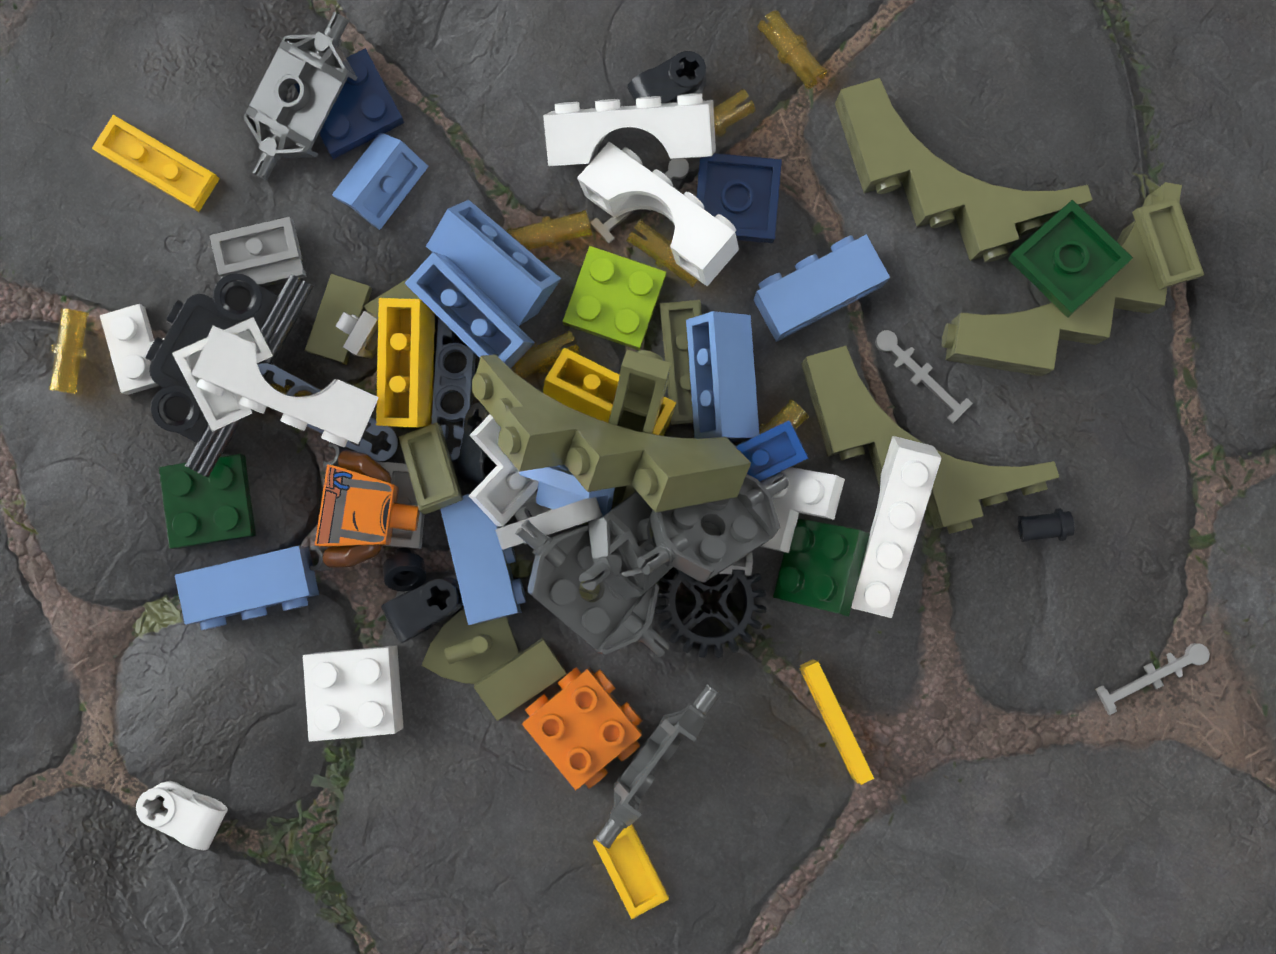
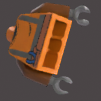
[309,443,420,571]

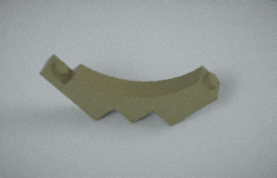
[942,182,1182,376]

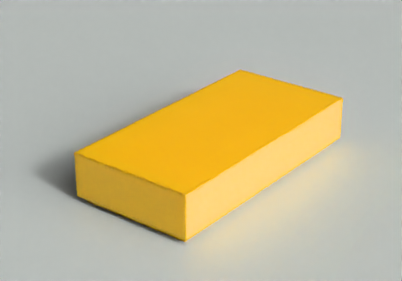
[593,824,669,919]

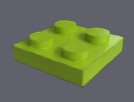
[563,246,666,351]

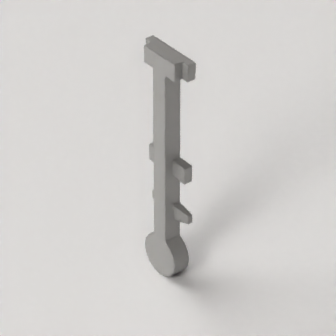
[590,158,689,244]
[875,330,973,424]
[1095,643,1210,715]

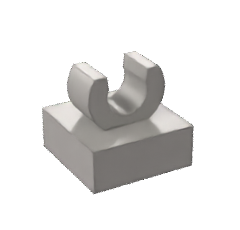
[336,311,378,359]

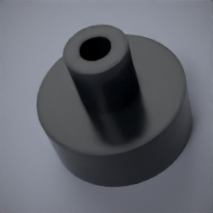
[383,548,426,592]

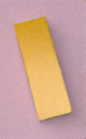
[92,115,220,212]
[799,659,874,785]

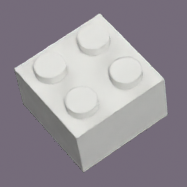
[303,645,403,742]

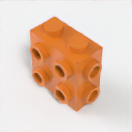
[522,667,643,790]

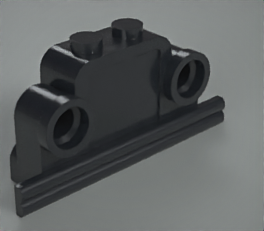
[146,273,314,478]

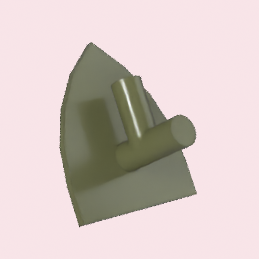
[421,609,519,684]

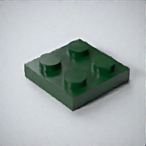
[1008,200,1133,318]
[159,454,256,549]
[773,518,870,617]

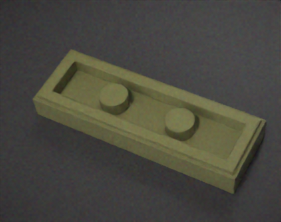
[660,300,702,426]

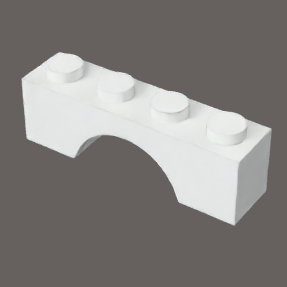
[543,94,716,166]
[577,142,739,286]
[191,326,379,448]
[851,436,941,618]

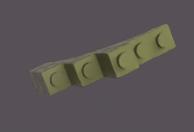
[835,78,1093,263]
[801,346,1059,534]
[579,349,671,601]
[472,354,751,513]

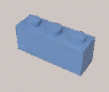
[426,200,561,326]
[753,234,890,342]
[405,252,535,369]
[686,311,759,443]
[441,494,526,625]
[175,546,319,630]

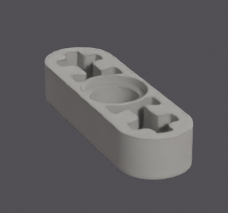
[495,497,602,550]

